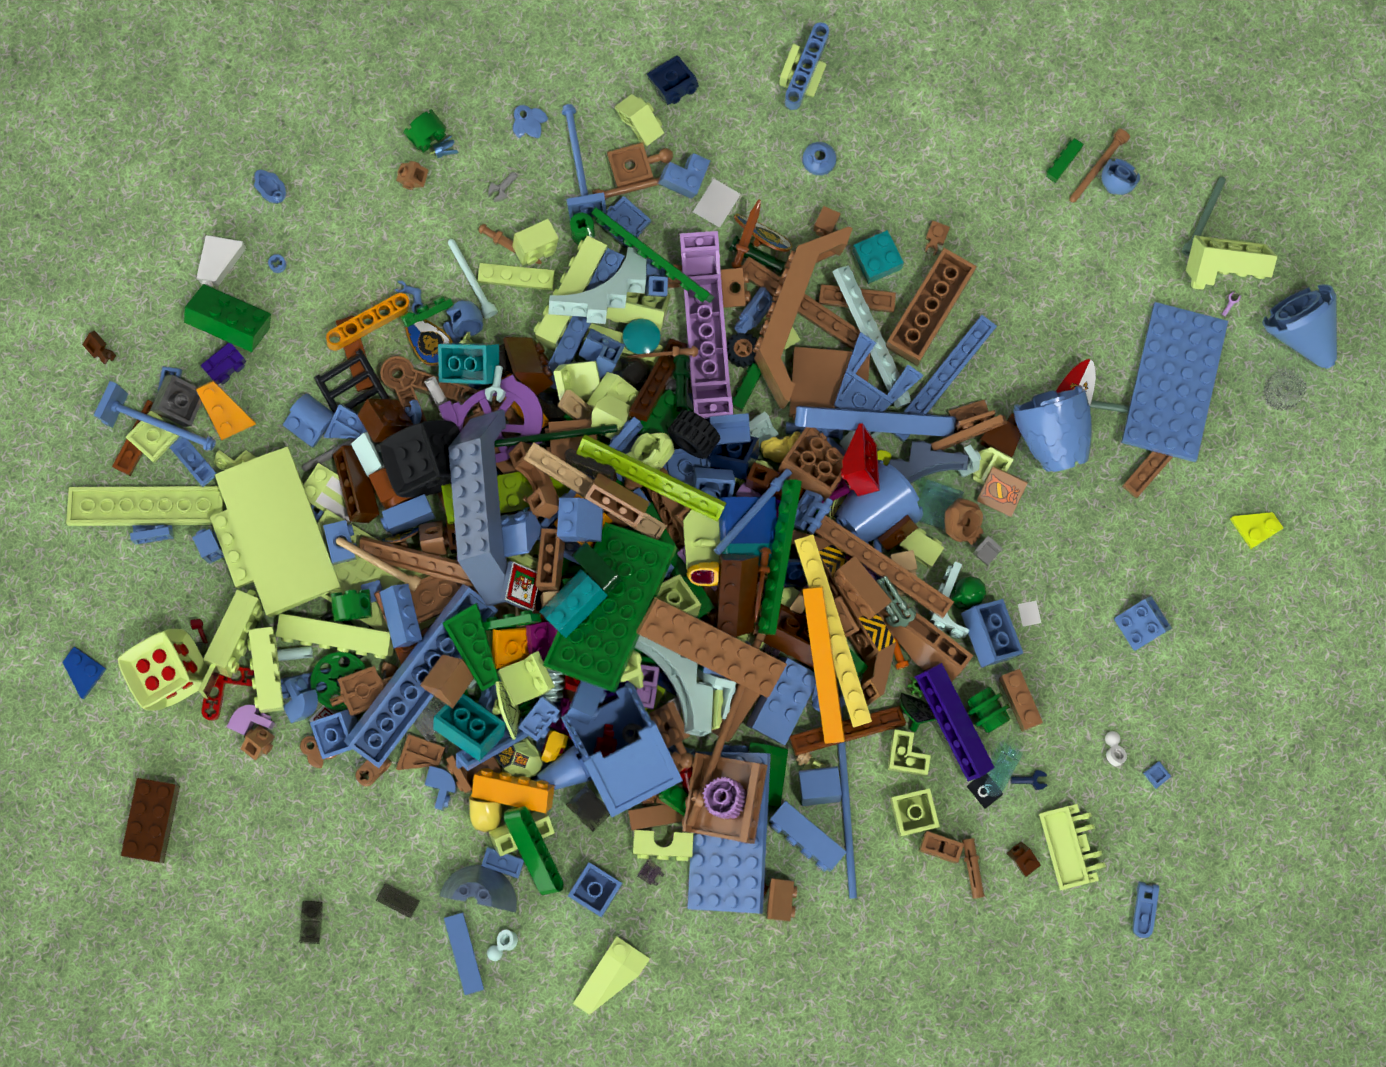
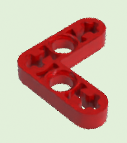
[202,667,255,721]

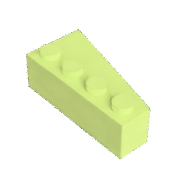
[247,627,284,713]

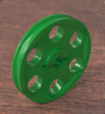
[311,652,367,711]

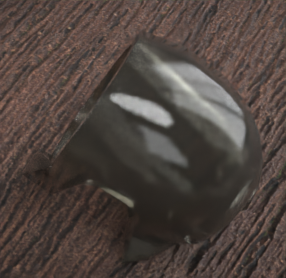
[613,357,650,392]

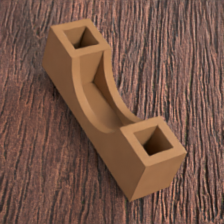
[509,442,559,519]

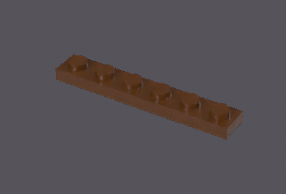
[629,338,688,422]

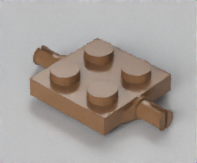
[330,666,393,717]

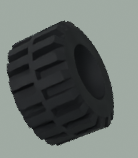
[668,410,721,459]

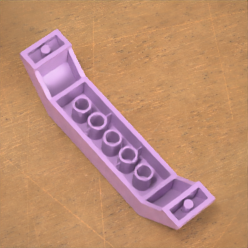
[680,231,733,419]

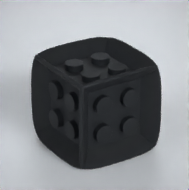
[380,420,460,498]

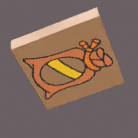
[977,466,1028,517]

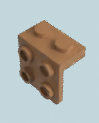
[446,755,502,793]

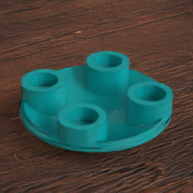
[623,319,661,354]

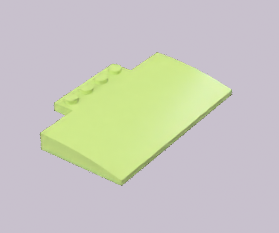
[210,447,341,617]

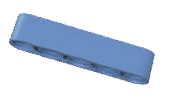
[785,22,829,110]

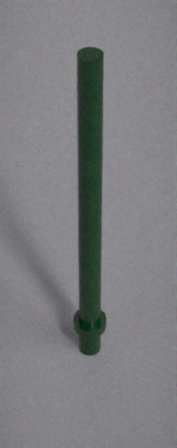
[494,424,618,447]

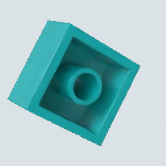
[852,230,904,284]

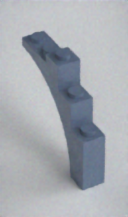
[889,441,969,484]

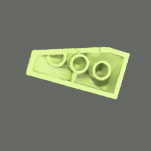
[573,937,650,1015]

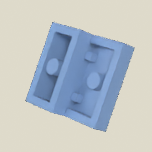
[283,394,335,447]

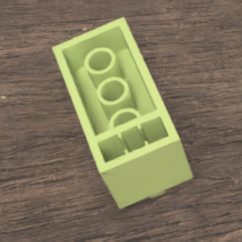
[1186,235,1278,290]

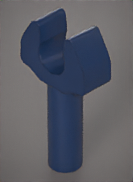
[1010,770,1048,790]

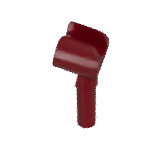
[190,619,208,644]

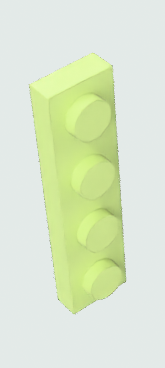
[478,263,555,290]

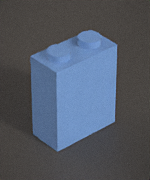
[380,494,435,535]

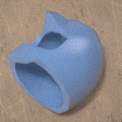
[446,300,483,338]

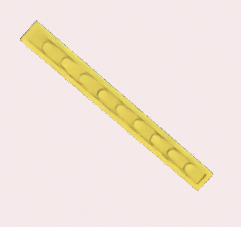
[794,534,872,728]

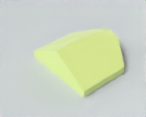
[591,394,630,439]
[973,447,1014,485]

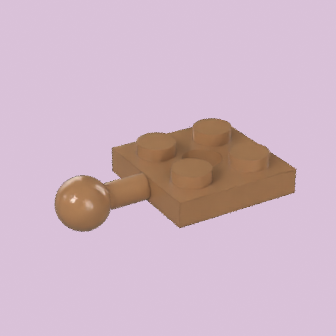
[607,142,673,188]
[649,701,694,768]

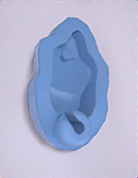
[254,170,286,204]

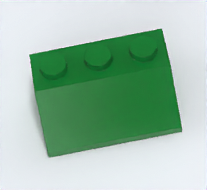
[749,742,788,808]

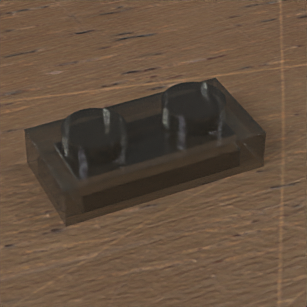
[376,883,420,919]

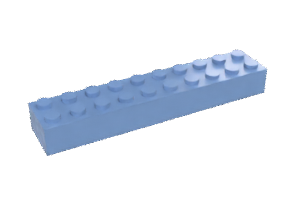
[344,584,498,768]

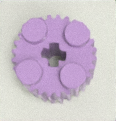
[702,777,747,819]

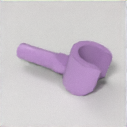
[1222,291,1241,317]

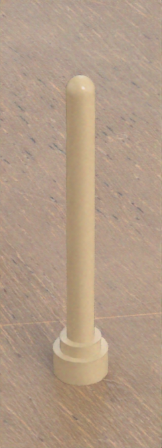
[336,537,422,592]

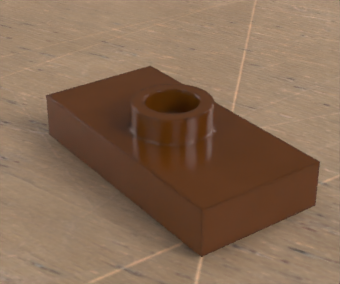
[878,515,918,551]

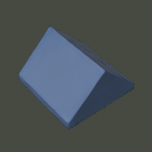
[799,766,842,806]

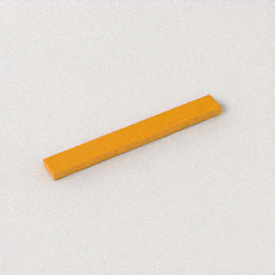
[803,586,845,744]

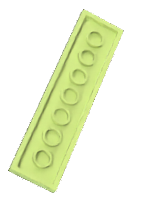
[66,486,224,526]

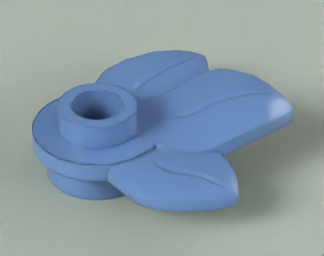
[513,105,548,138]

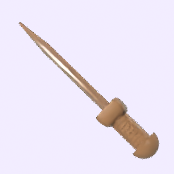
[479,224,542,264]
[627,346,699,358]

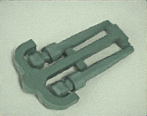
[875,576,916,627]

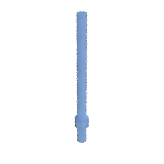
[714,469,792,555]

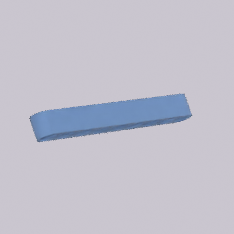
[795,406,956,437]

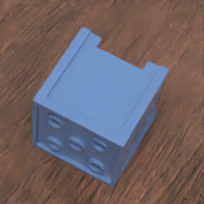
[561,682,683,817]

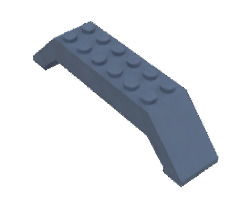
[448,409,508,606]

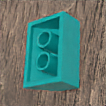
[539,570,608,638]

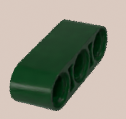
[572,542,623,594]

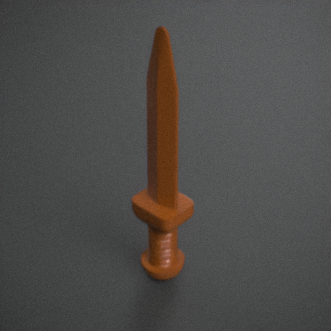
[731,199,761,268]
[754,547,771,622]

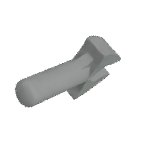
[488,172,517,202]

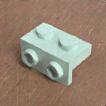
[749,411,779,450]

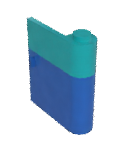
[718,497,777,567]

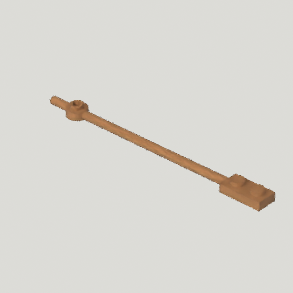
[686,608,765,827]

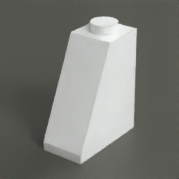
[197,235,246,287]

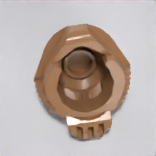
[945,498,983,545]

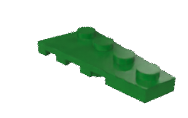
[442,603,500,692]

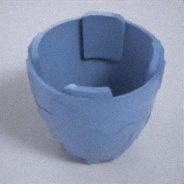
[1013,385,1092,472]

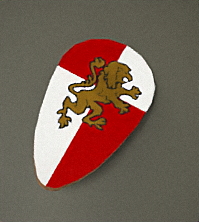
[1056,359,1096,405]

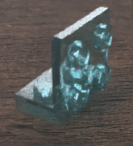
[918,480,964,530]

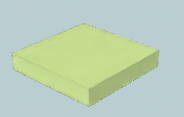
[126,411,180,463]

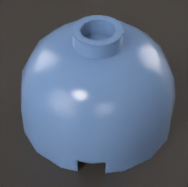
[1101,159,1140,195]

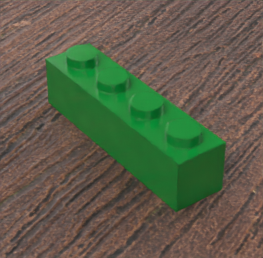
[1046,138,1084,183]
[732,363,762,412]

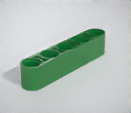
[504,806,564,895]

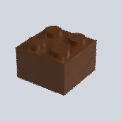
[357,399,414,442]

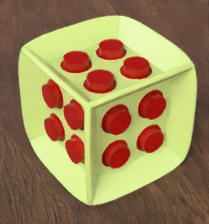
[118,629,208,711]

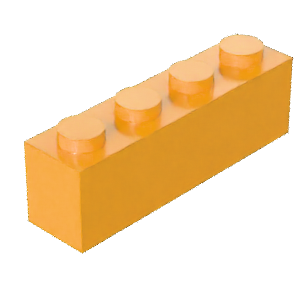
[472,768,555,813]

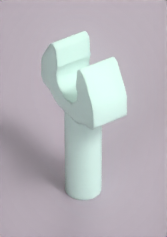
[485,366,506,402]

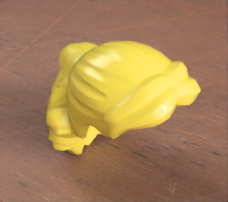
[760,431,801,463]

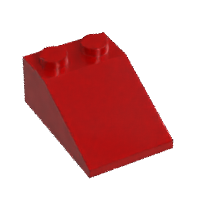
[841,423,880,496]

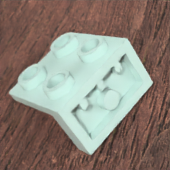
[697,669,736,719]

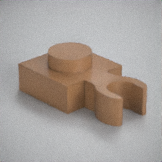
[925,221,950,256]

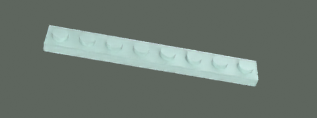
[832,265,912,408]

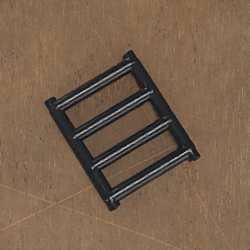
[314,349,390,413]

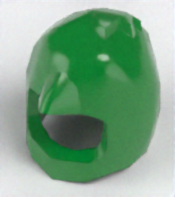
[950,576,986,610]

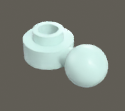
[487,930,518,961]

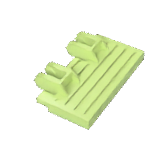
[1039,804,1106,890]

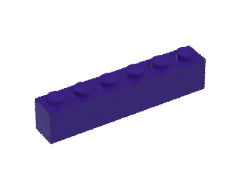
[915,663,995,781]

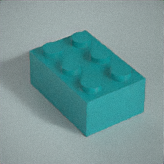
[438,343,499,384]
[433,694,506,762]

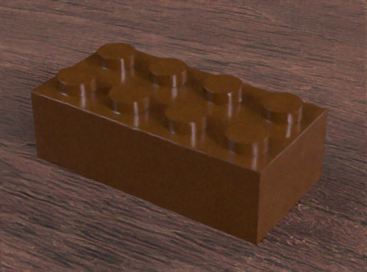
[121,778,180,864]

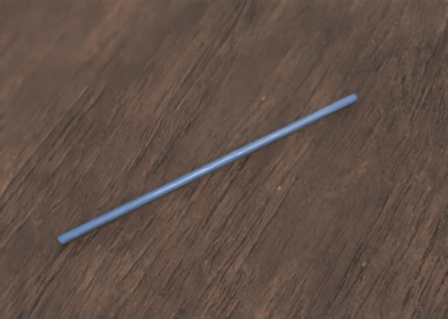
[836,675,857,899]

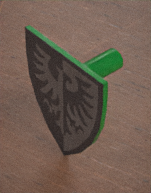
[900,693,936,732]

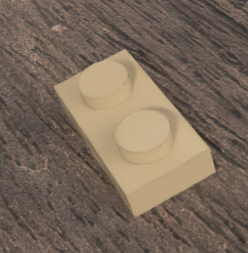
[557,390,593,420]

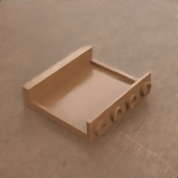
[789,347,870,421]
[682,753,768,844]

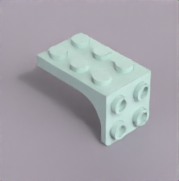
[928,562,969,639]

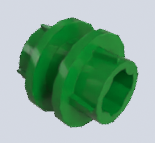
[967,687,1010,733]

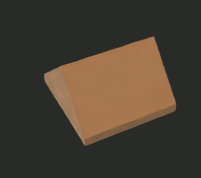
[420,654,474,708]

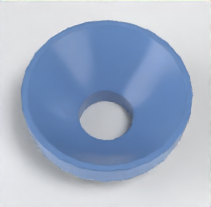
[803,142,836,176]

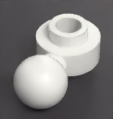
[1105,731,1127,766]

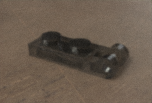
[565,449,617,482]

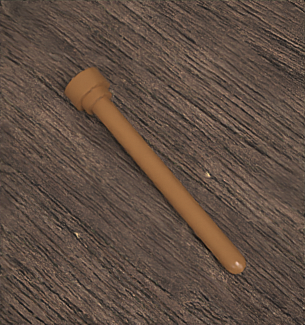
[1070,128,1130,203]
[592,177,660,200]

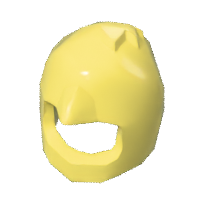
[469,794,502,833]

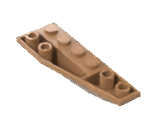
[879,594,973,682]

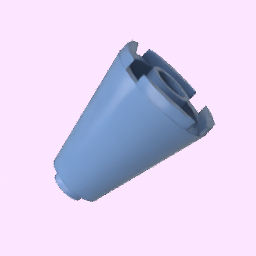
[535,745,592,790]

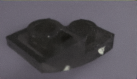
[299,901,323,944]

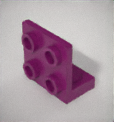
[526,620,558,661]

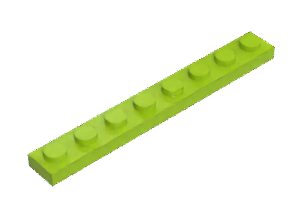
[576,435,726,522]

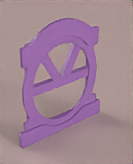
[438,375,543,463]

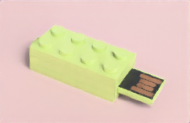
[199,589,264,699]

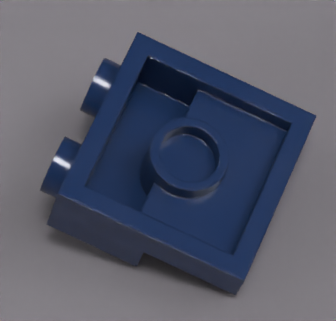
[647,55,699,105]

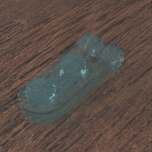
[984,744,1023,797]

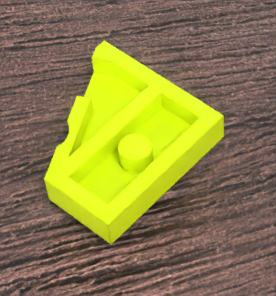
[1230,512,1283,549]

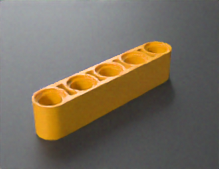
[326,293,409,351]

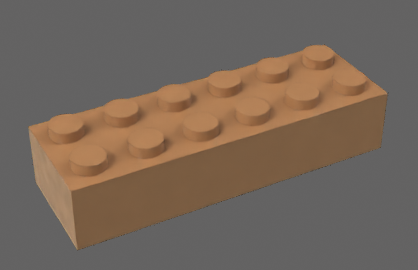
[886,248,977,366]

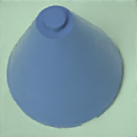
[1262,284,1337,369]

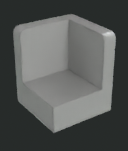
[973,536,1002,566]

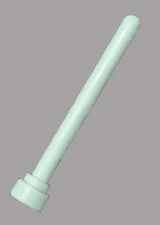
[448,239,498,319]

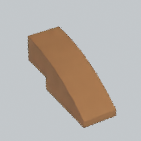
[628,804,684,831]

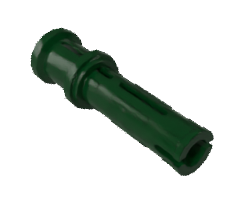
[729,235,786,273]
[673,355,691,412]

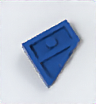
[62,647,106,699]

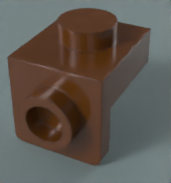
[1007,842,1041,877]

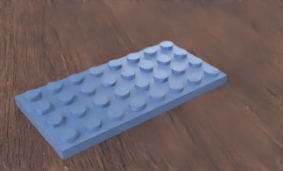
[1121,302,1228,462]
[687,751,771,914]

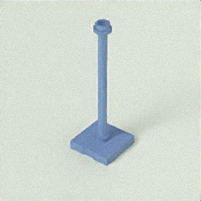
[562,104,607,220]
[94,381,216,451]

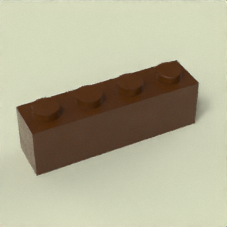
[333,445,379,523]

